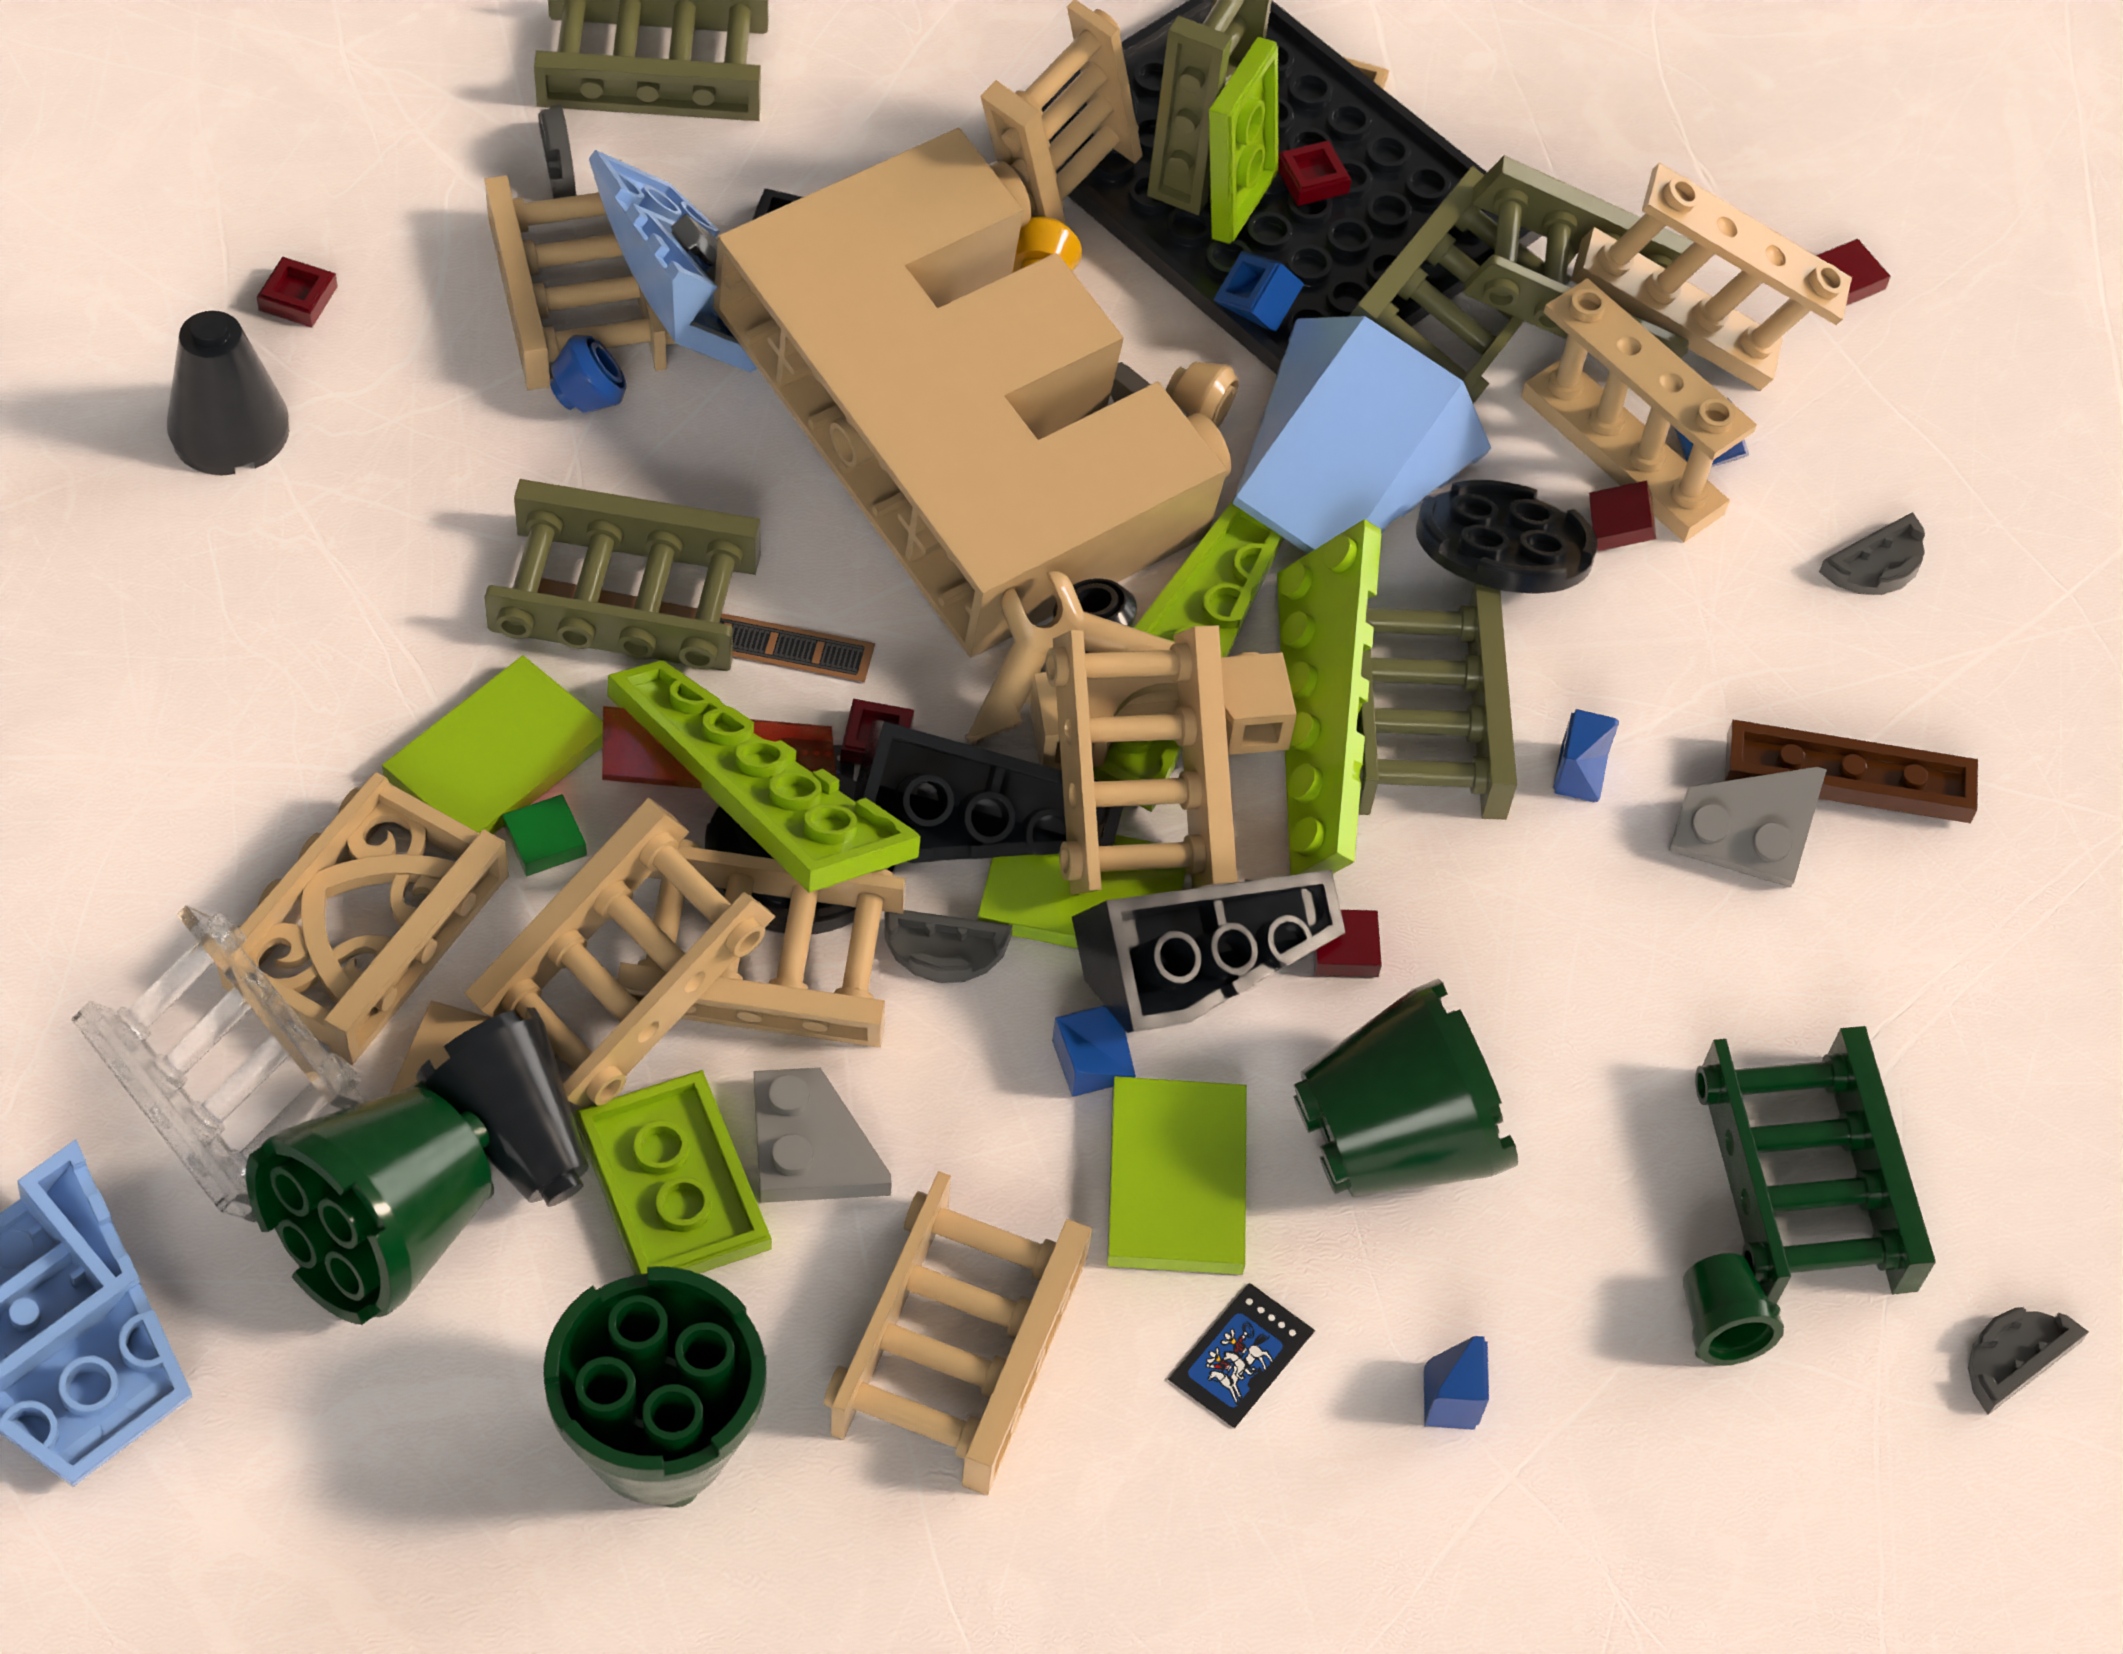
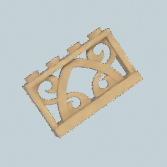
[215,772,509,1065]

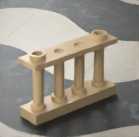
[980,0,1142,224]
[484,159,675,390]
[1571,163,1852,391]
[1521,278,1757,543]
[1046,625,1237,895]
[464,797,776,1108]
[617,839,905,1048]
[824,1171,1092,1495]

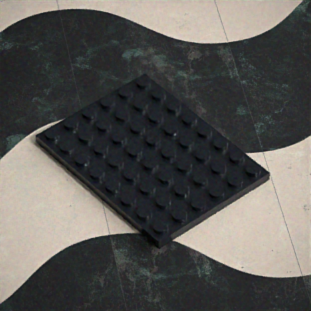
[1041,0,1542,375]

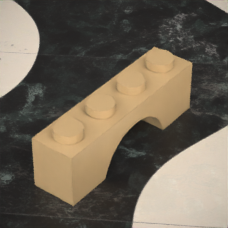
[1030,652,1297,770]

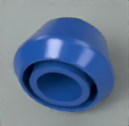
[549,335,627,413]

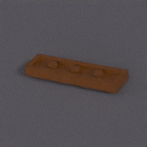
[1724,719,1978,823]

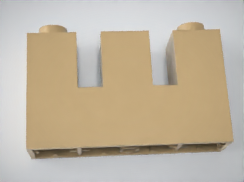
[713,127,1231,658]

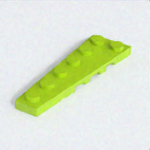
[1093,500,1284,812]
[1277,519,1381,875]
[607,660,921,892]

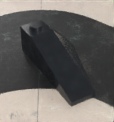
[854,721,1124,863]
[1072,870,1345,1033]

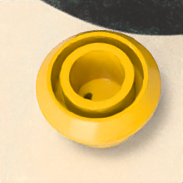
[1012,216,1082,273]

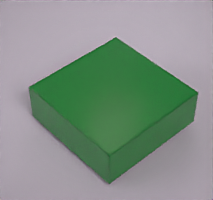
[502,794,587,877]

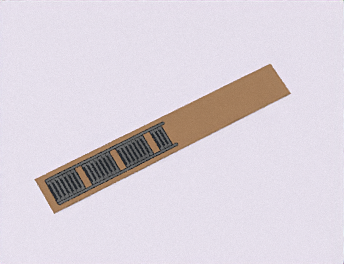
[537,578,875,683]

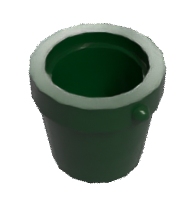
[1683,1253,1784,1366]

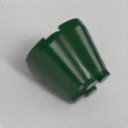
[1293,979,1518,1197]
[245,1082,494,1325]
[543,1266,767,1508]

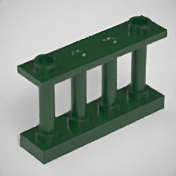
[1695,1026,1936,1304]

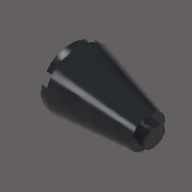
[167,311,290,476]
[416,1008,589,1207]

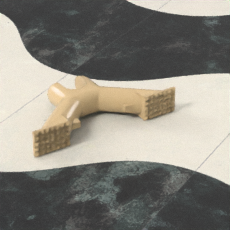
[964,571,1175,745]

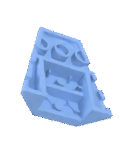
[589,150,757,372]
[1232,316,1491,554]
[0,1139,192,1487]

